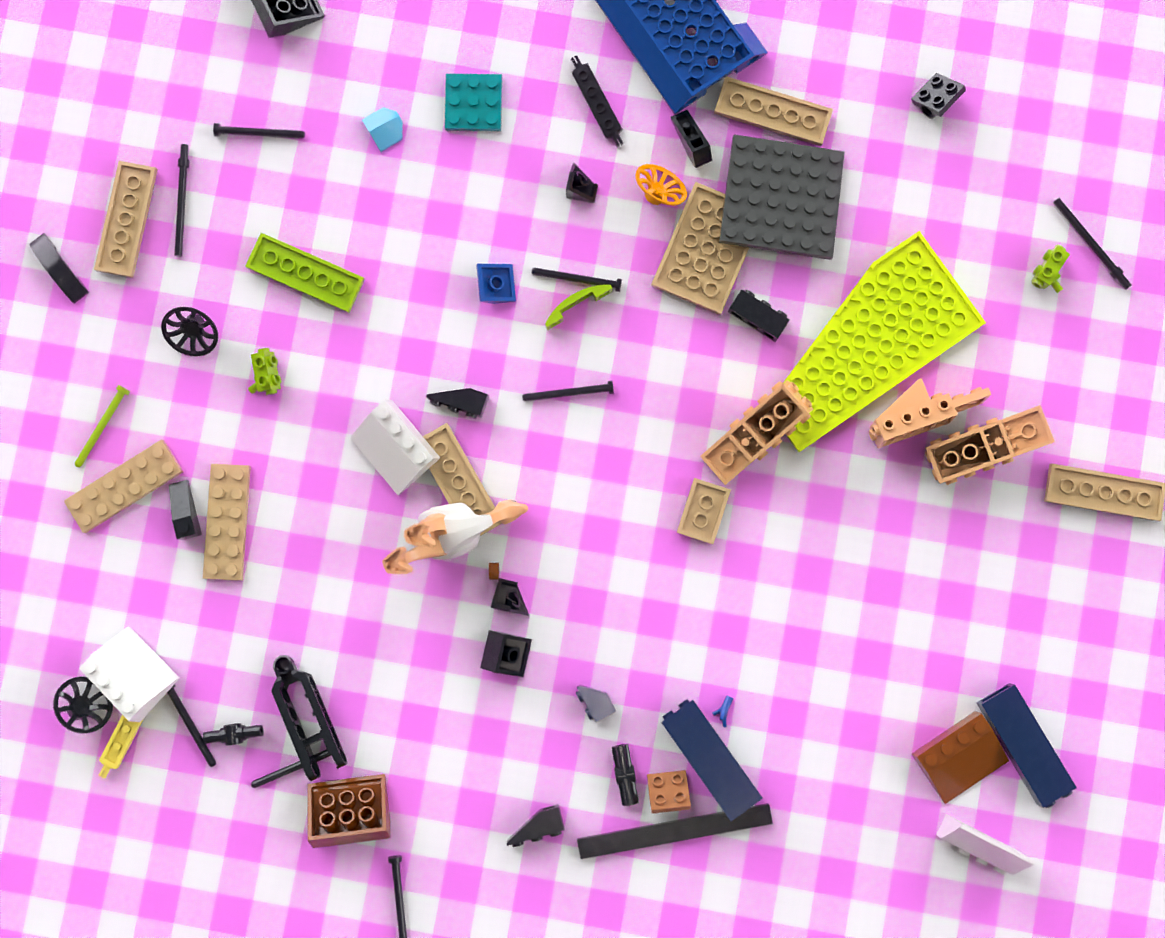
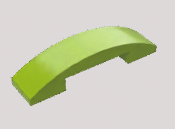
[545,285,612,330]

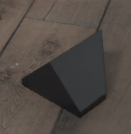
[566,162,598,203]
[491,578,530,616]

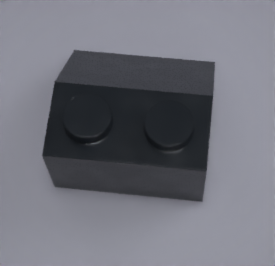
[480,630,532,677]

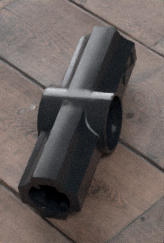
[612,744,639,806]

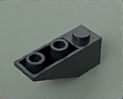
[426,388,489,419]
[507,804,565,847]

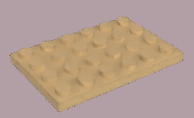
[651,182,749,315]

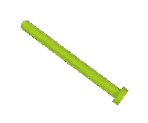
[75,385,130,468]

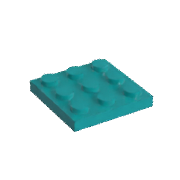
[445,74,502,131]

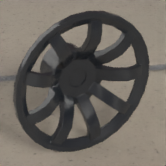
[161,307,218,356]
[53,676,113,734]

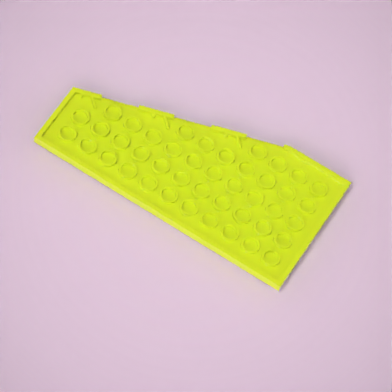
[782,231,986,453]

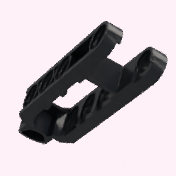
[271,655,347,781]

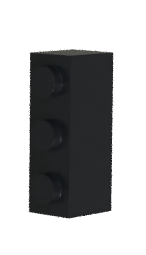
[728,289,790,342]

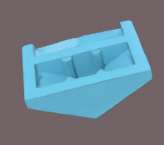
[362,107,403,152]

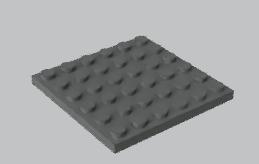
[719,134,845,260]

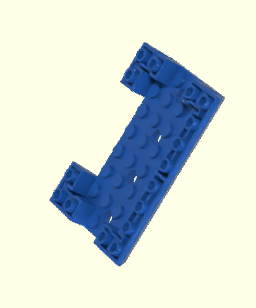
[595,0,768,114]

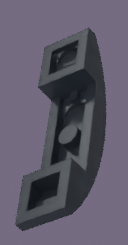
[29,233,89,303]

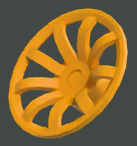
[635,164,687,206]

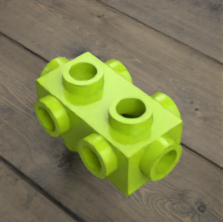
[1031,245,1070,293]
[248,348,281,395]

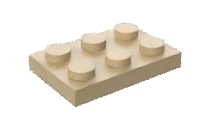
[676,478,731,545]

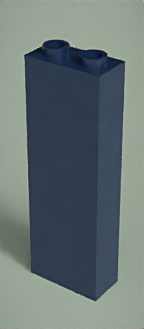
[976,683,1077,808]
[661,699,763,821]

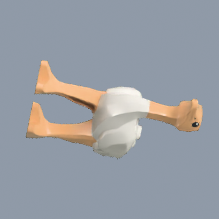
[382,499,528,574]

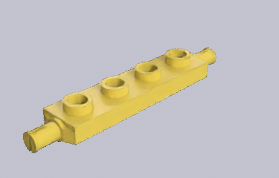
[98,715,143,779]

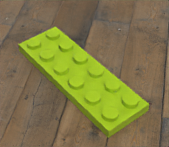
[245,233,365,313]

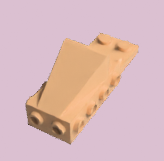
[869,378,992,449]
[700,380,813,485]
[925,405,1055,485]

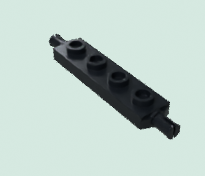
[571,55,624,147]

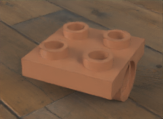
[647,770,691,814]

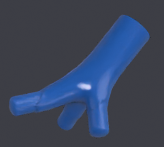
[712,695,733,727]

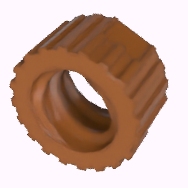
[489,563,499,580]

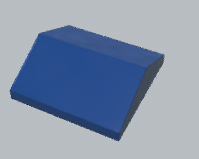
[476,263,516,304]

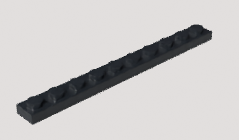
[577,803,773,859]

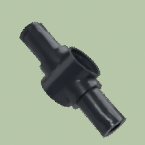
[203,723,264,746]

